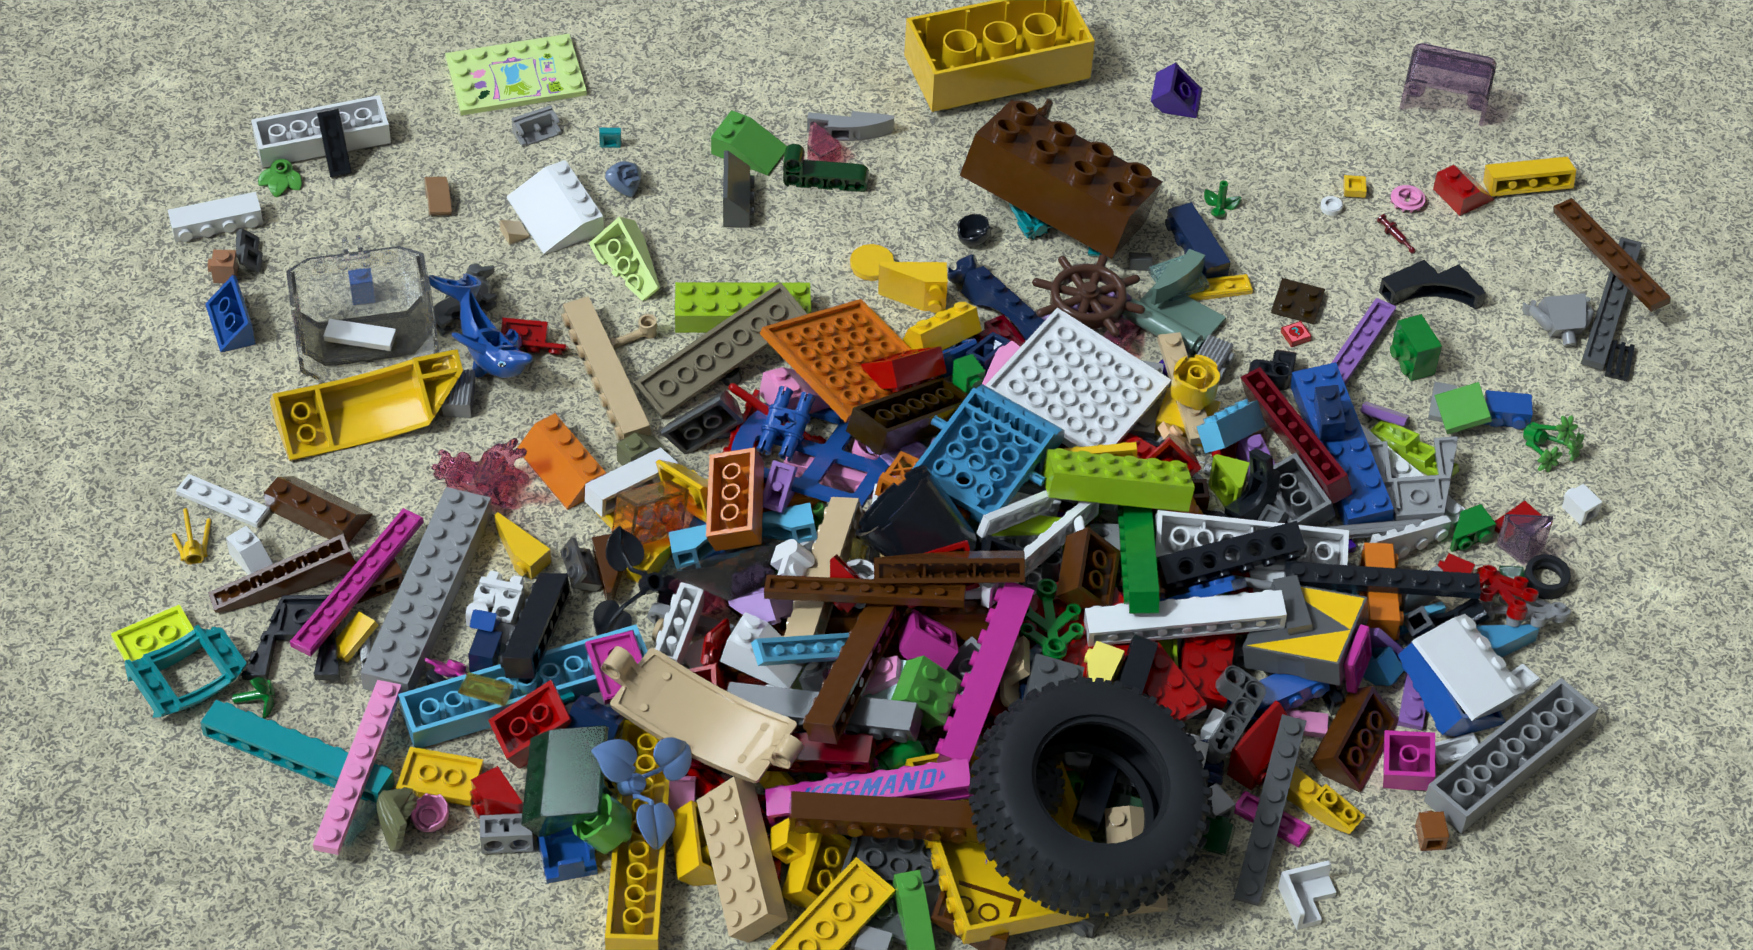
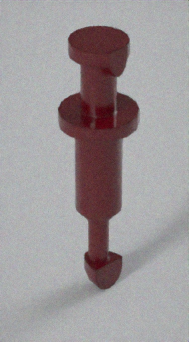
[1377,214,1416,254]

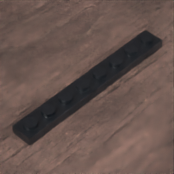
[1284,561,1481,599]

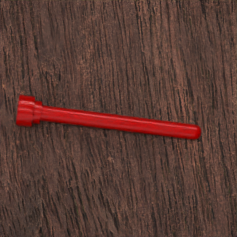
[728,383,827,444]

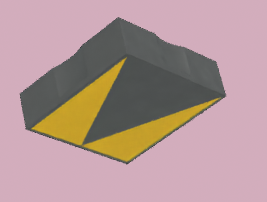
[1243,582,1369,685]

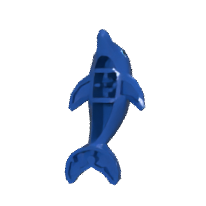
[429,273,533,378]

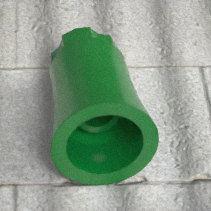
[873,739,926,773]

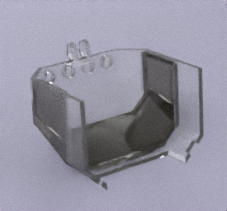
[286,235,439,384]

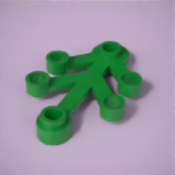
[1019,579,1084,660]

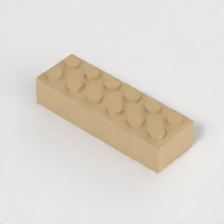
[697,777,788,942]

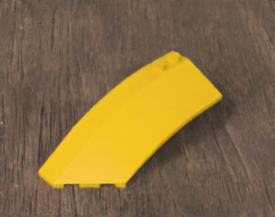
[270,349,463,461]

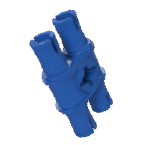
[756,386,815,461]

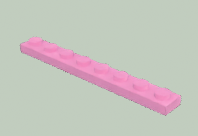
[313,680,402,855]

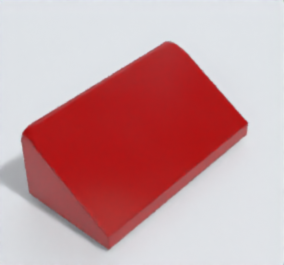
[685,768,726,798]

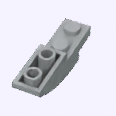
[807,111,894,141]

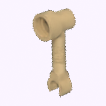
[609,314,658,350]

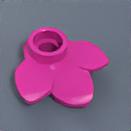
[425,658,467,678]

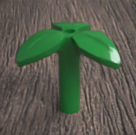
[1204,180,1242,218]
[232,677,275,718]

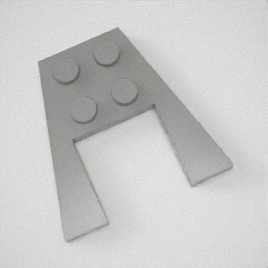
[1368,436,1458,521]

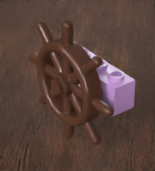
[1032,254,1145,337]

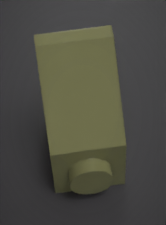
[616,433,668,466]

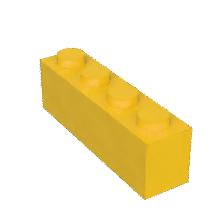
[1483,156,1576,197]

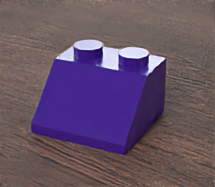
[1151,62,1202,118]

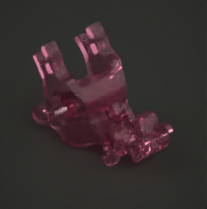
[431,438,529,510]

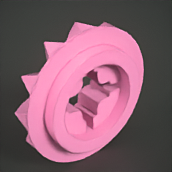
[1390,185,1425,213]

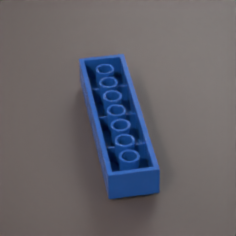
[1291,362,1394,525]

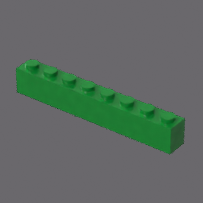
[1117,505,1159,614]

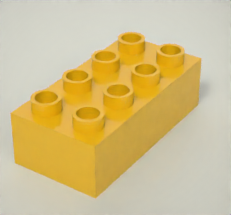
[904,0,1095,112]

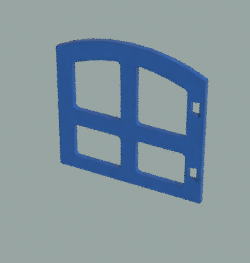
[731,404,890,508]

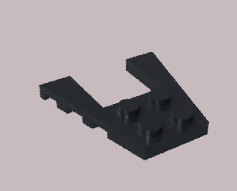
[241,595,340,680]

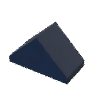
[468,629,503,673]

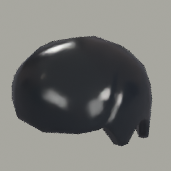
[957,214,990,247]

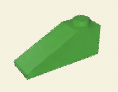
[892,870,936,950]

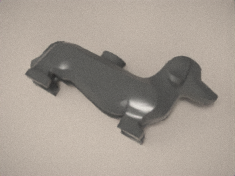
[429,263,497,336]

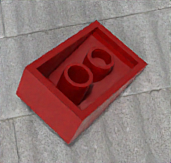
[488,680,572,769]

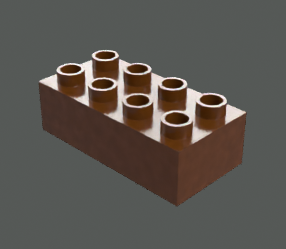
[959,100,1163,259]

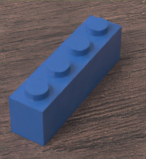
[1227,673,1330,729]

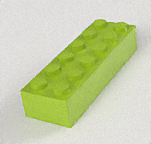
[675,282,811,333]
[1042,448,1195,512]

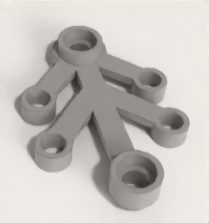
[1481,594,1571,628]

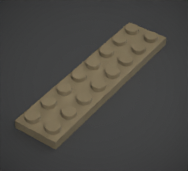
[634,282,807,419]

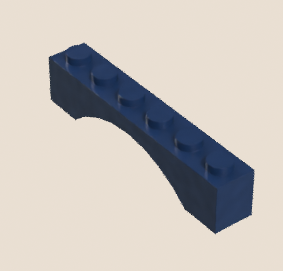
[961,266,1044,341]

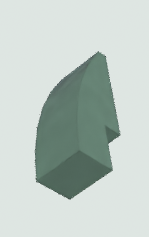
[1151,249,1205,305]

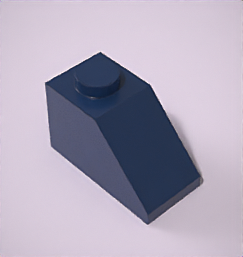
[966,332,1011,376]

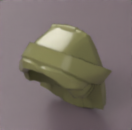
[377,787,419,851]

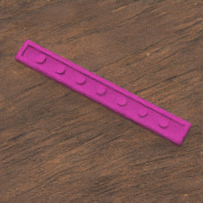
[290,508,424,657]

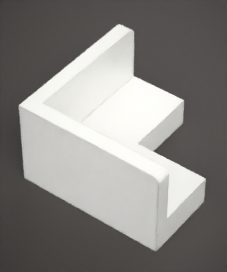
[1278,861,1336,930]

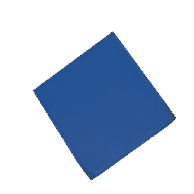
[470,609,502,632]

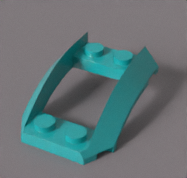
[124,625,247,718]

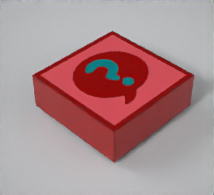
[1280,321,1312,347]

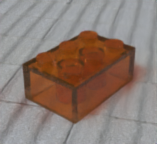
[612,479,689,545]

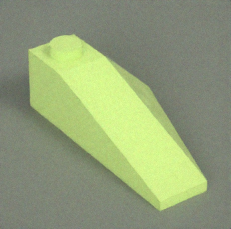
[589,217,660,301]

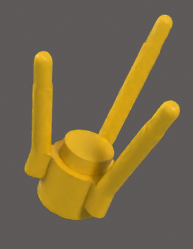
[172,508,211,565]

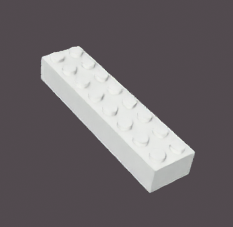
[1153,510,1349,574]

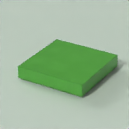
[1434,382,1492,435]

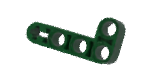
[783,144,869,192]

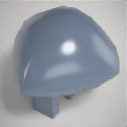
[605,161,642,197]

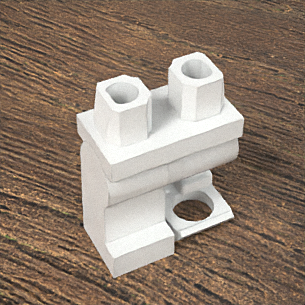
[466,571,524,627]

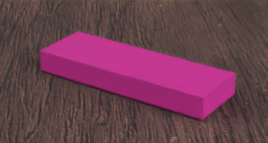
[1234,791,1311,848]

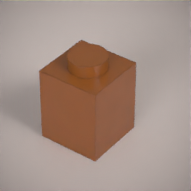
[1415,811,1449,851]

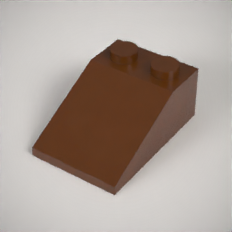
[931,880,1021,950]

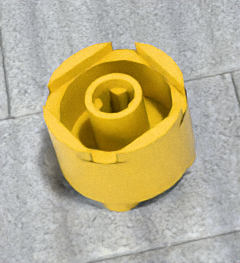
[1171,355,1220,410]

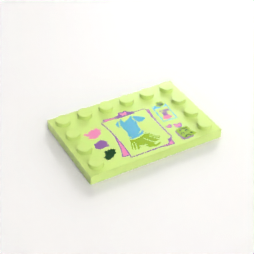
[445,34,587,116]

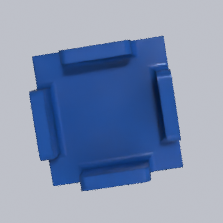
[537,819,598,884]

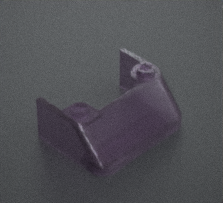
[1399,43,1497,126]

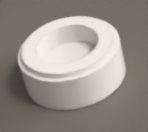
[1320,196,1343,216]

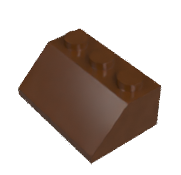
[1056,527,1120,610]

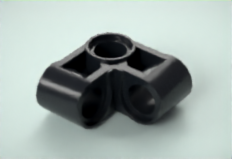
[1248,349,1297,391]

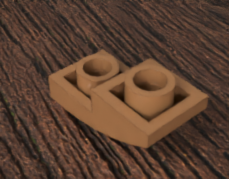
[424,176,452,216]

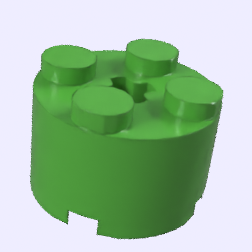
[572,792,632,854]

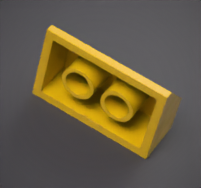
[903,302,982,351]
[656,459,708,523]
[672,800,716,886]
[782,833,851,908]

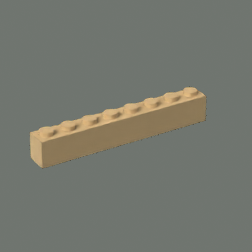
[561,296,651,441]
[782,497,864,663]

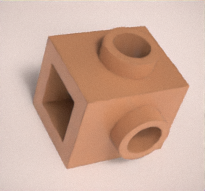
[208,249,239,283]

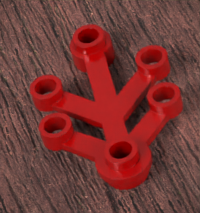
[1476,565,1538,620]

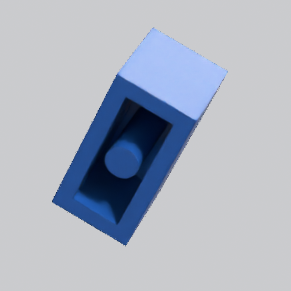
[1484,390,1533,429]

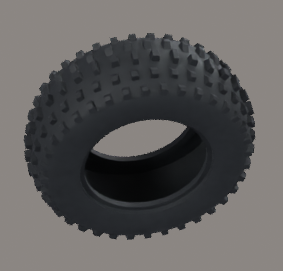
[969,677,1213,919]

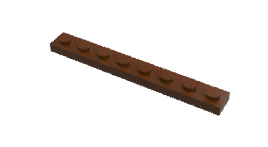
[1553,198,1671,312]
[764,575,966,608]

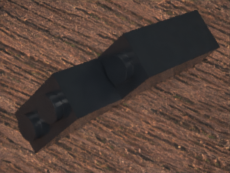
[1379,259,1486,310]

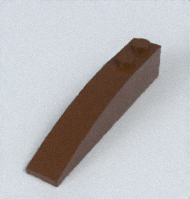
[208,534,357,613]
[874,551,1025,583]

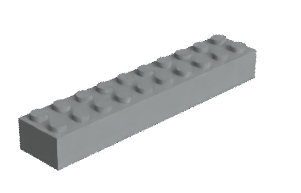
[361,487,493,693]

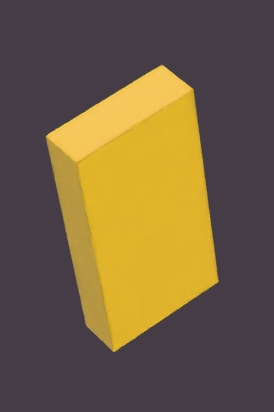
[336,612,379,663]

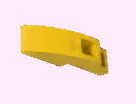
[1287,766,1365,834]

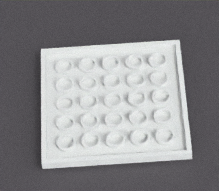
[986,308,1171,448]

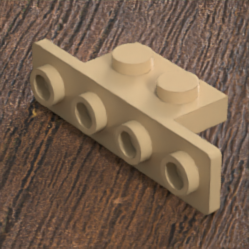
[999,635,1030,707]

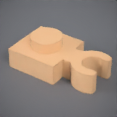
[1158,421,1196,453]

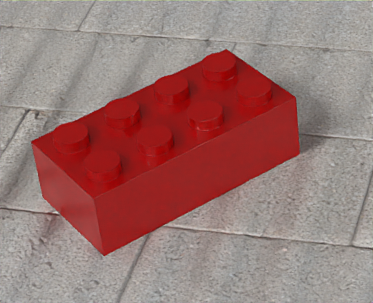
[1178,633,1236,711]

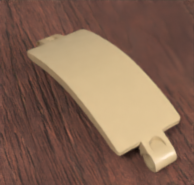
[601,646,804,783]

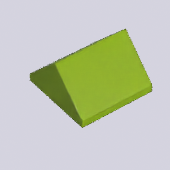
[1208,454,1250,507]

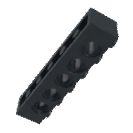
[1156,521,1306,591]

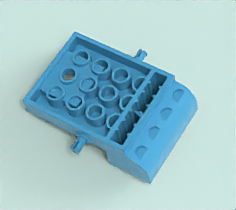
[912,384,1065,523]

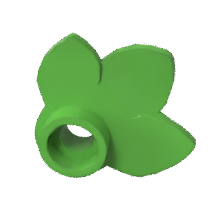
[258,159,302,197]

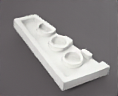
[1370,515,1452,559]

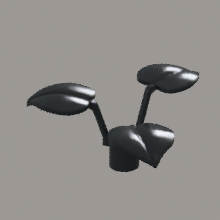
[593,526,686,636]

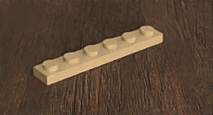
[1157,332,1207,445]

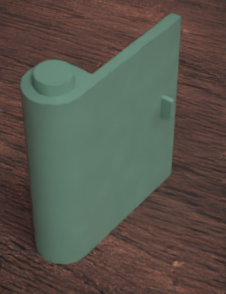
[1123,286,1226,355]

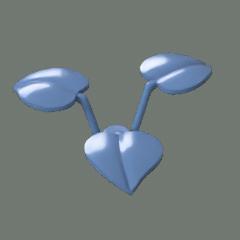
[591,737,692,850]

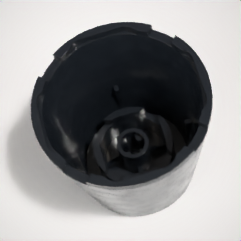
[856,465,978,557]

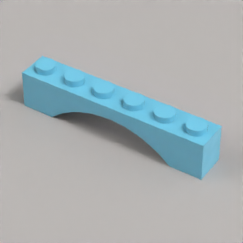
[669,503,817,569]

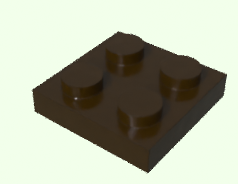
[1271,278,1325,324]

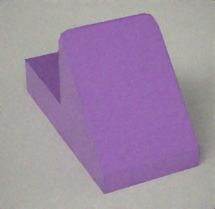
[763,460,798,513]

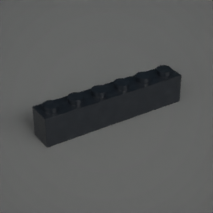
[500,573,571,679]

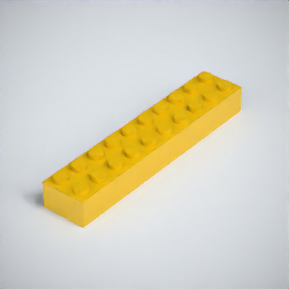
[605,720,669,950]

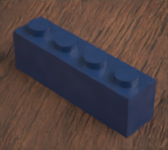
[1165,202,1231,279]

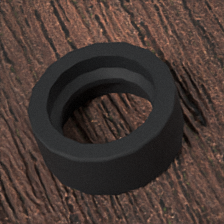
[1524,554,1571,600]

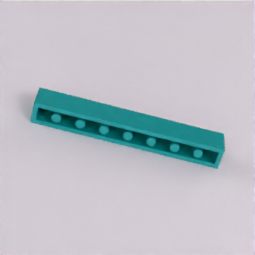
[200,700,395,805]

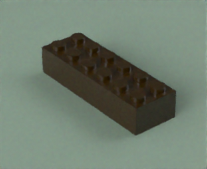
[846,377,968,456]

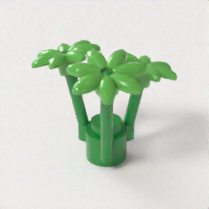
[1523,415,1585,472]

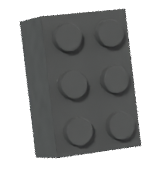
[1272,452,1336,527]

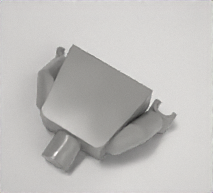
[1522,294,1594,347]

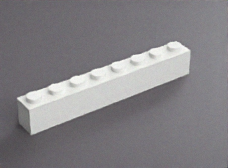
[1084,590,1287,647]

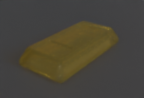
[458,672,514,706]

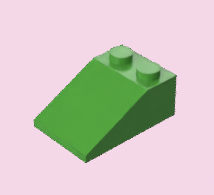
[711,110,787,176]

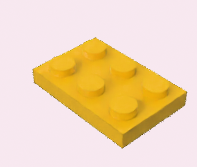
[396,747,484,807]

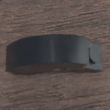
[1224,448,1280,520]
[1403,598,1490,639]

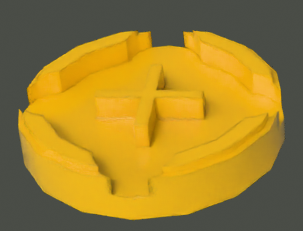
[850,244,894,281]

